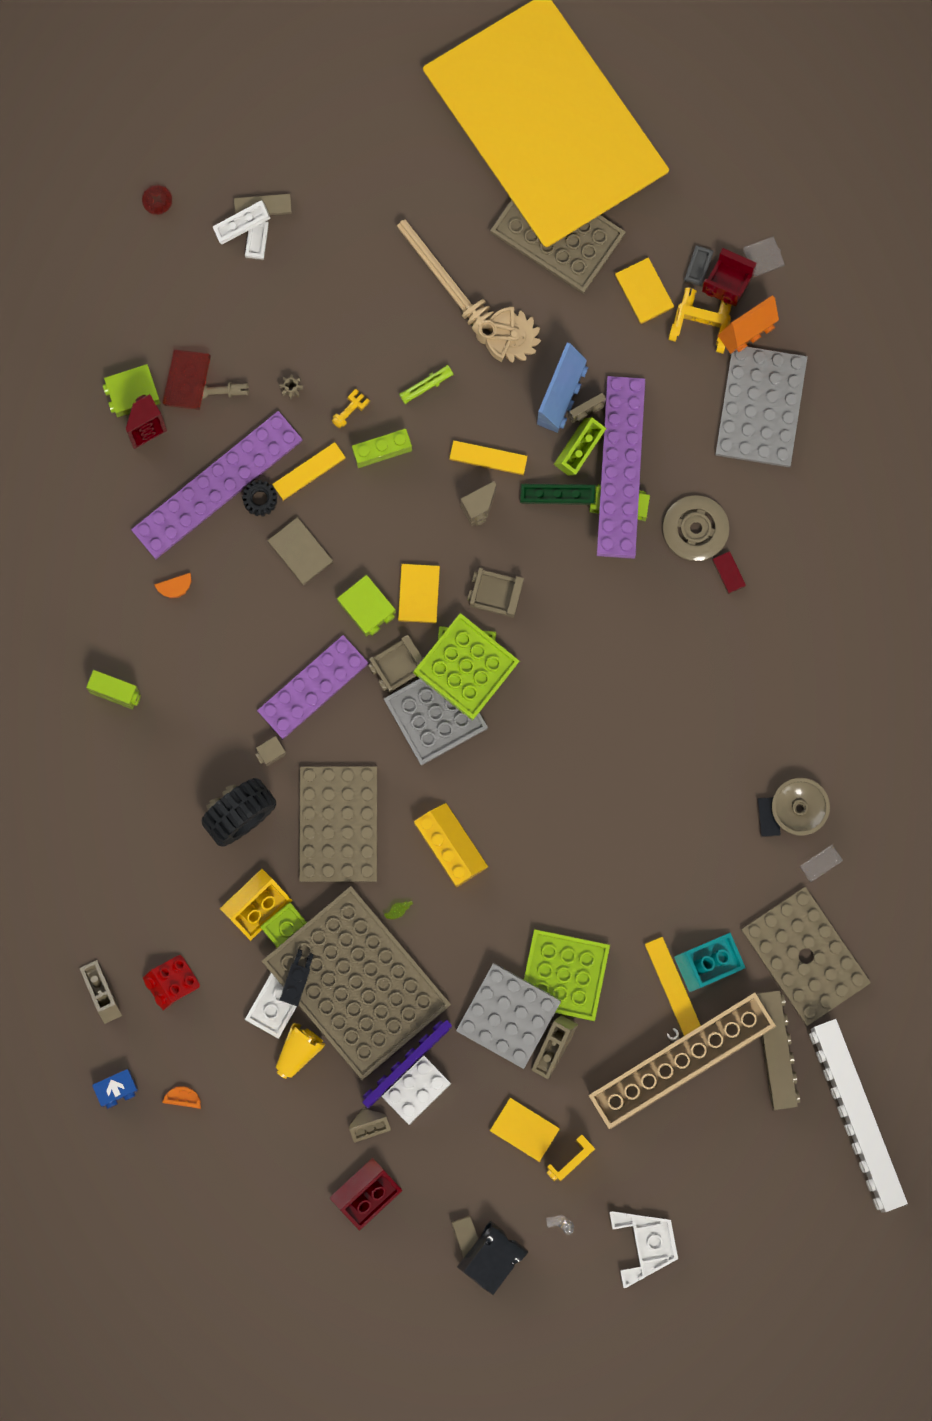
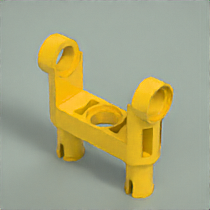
[668,288,732,354]

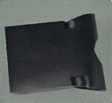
[457,1221,528,1295]

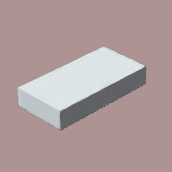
[245,222,269,260]

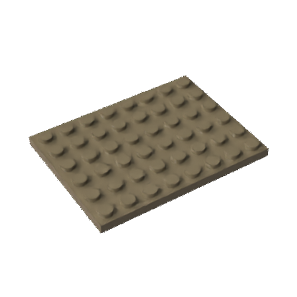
[262,886,451,1080]

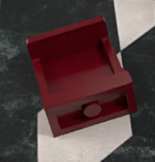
[702,248,757,307]

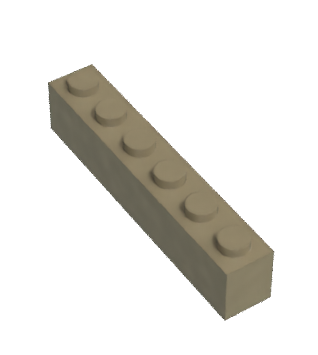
[756,991,800,1111]

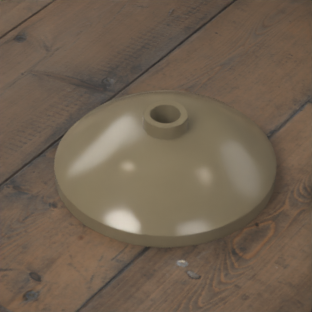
[772,778,830,836]

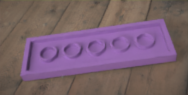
[257,635,369,740]

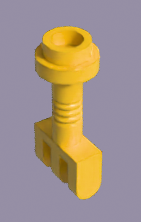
[332,389,370,428]

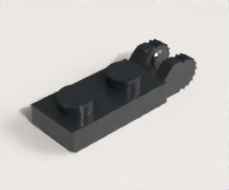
[279,949,314,1007]

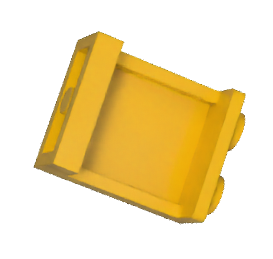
[546,1135,595,1182]

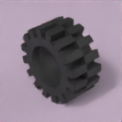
[242,480,277,517]

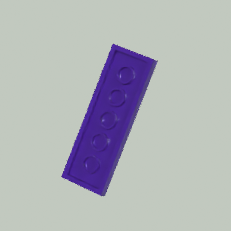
[362,1020,452,1109]

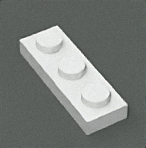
[213,200,271,244]

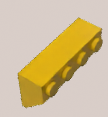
[414,803,488,888]

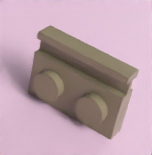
[569,393,606,424]

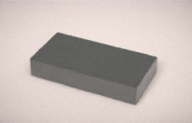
[684,245,714,287]

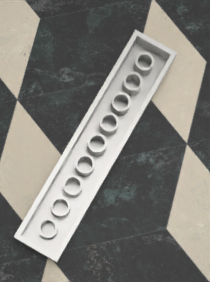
[809,1019,908,1213]

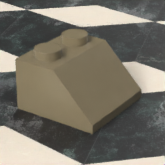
[460,481,496,526]

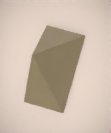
[349,1108,391,1143]

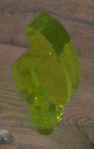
[384,900,413,919]

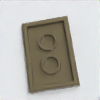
[268,517,333,585]

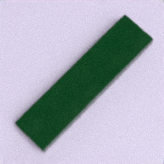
[520,484,597,505]

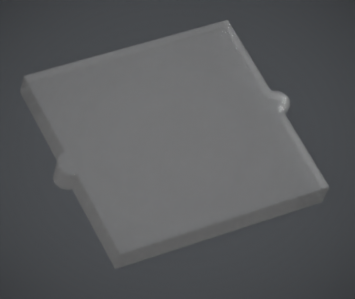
[743,237,785,277]

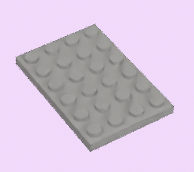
[715,347,808,467]

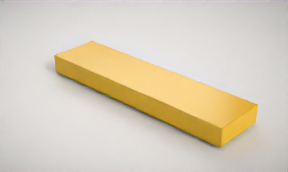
[449,440,528,476]
[272,442,346,501]

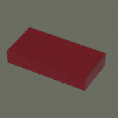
[712,551,746,594]

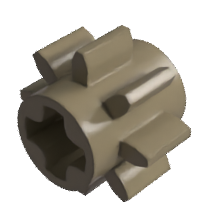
[279,374,303,400]

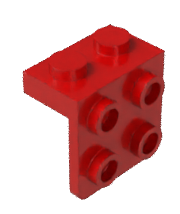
[143,955,200,1010]

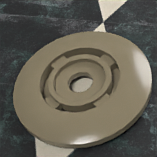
[663,495,729,561]

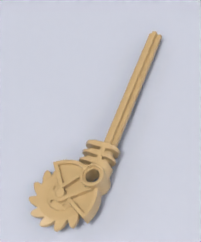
[397,220,541,363]

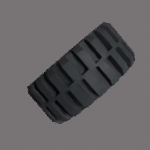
[201,778,276,847]

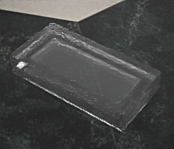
[800,845,843,882]

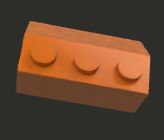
[718,295,779,354]

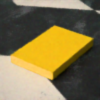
[615,257,674,325]
[398,564,440,623]
[490,1098,560,1162]

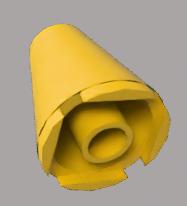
[276,1023,326,1079]

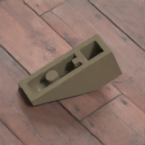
[79,960,122,1024]
[532,1015,578,1079]

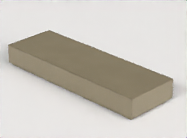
[234,194,292,215]

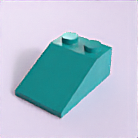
[674,933,746,992]

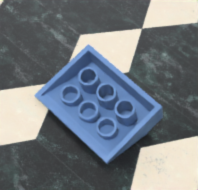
[537,342,589,433]

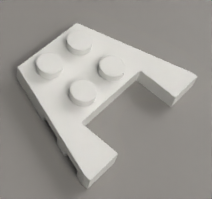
[609,1211,678,1288]

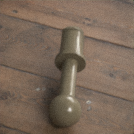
[194,382,249,399]

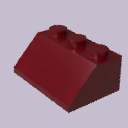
[330,1158,403,1231]

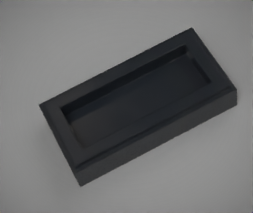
[758,797,781,837]

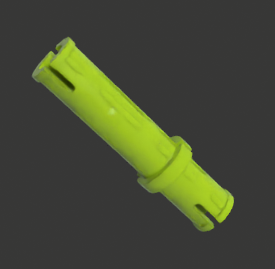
[399,365,454,404]

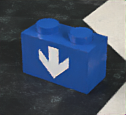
[92,1069,138,1109]

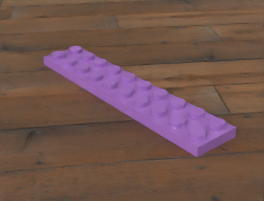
[597,376,645,559]
[131,411,303,560]

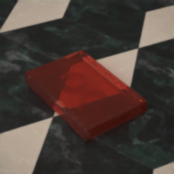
[163,350,211,410]

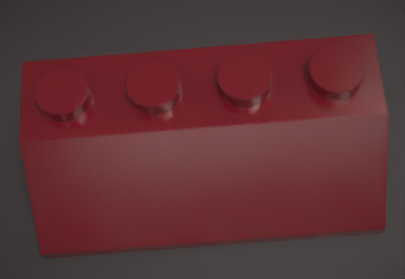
[126,394,167,449]

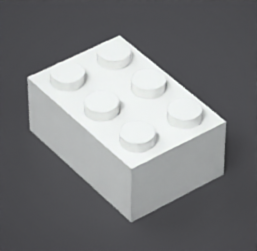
[382,1056,451,1125]

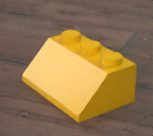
[220,869,292,941]

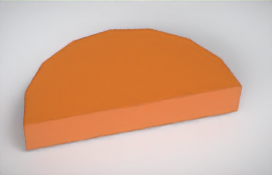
[154,573,192,599]
[162,1086,201,1109]

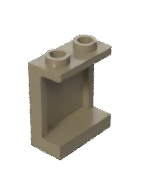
[467,567,524,618]
[368,635,423,694]

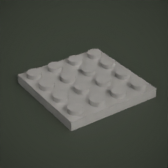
[384,679,488,766]
[456,963,561,1069]

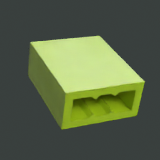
[103,364,161,418]
[337,575,396,637]
[86,670,141,710]

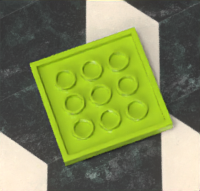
[413,613,520,721]
[524,929,610,1022]

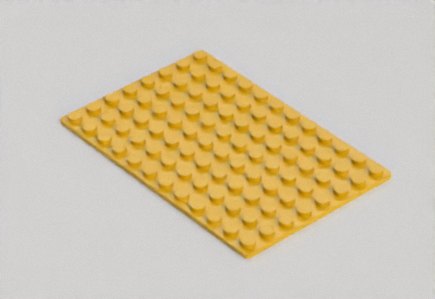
[423,0,669,247]

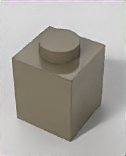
[255,736,286,766]

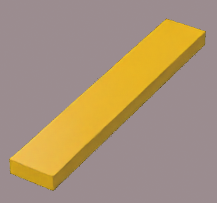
[645,937,701,1036]

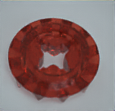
[142,185,172,215]

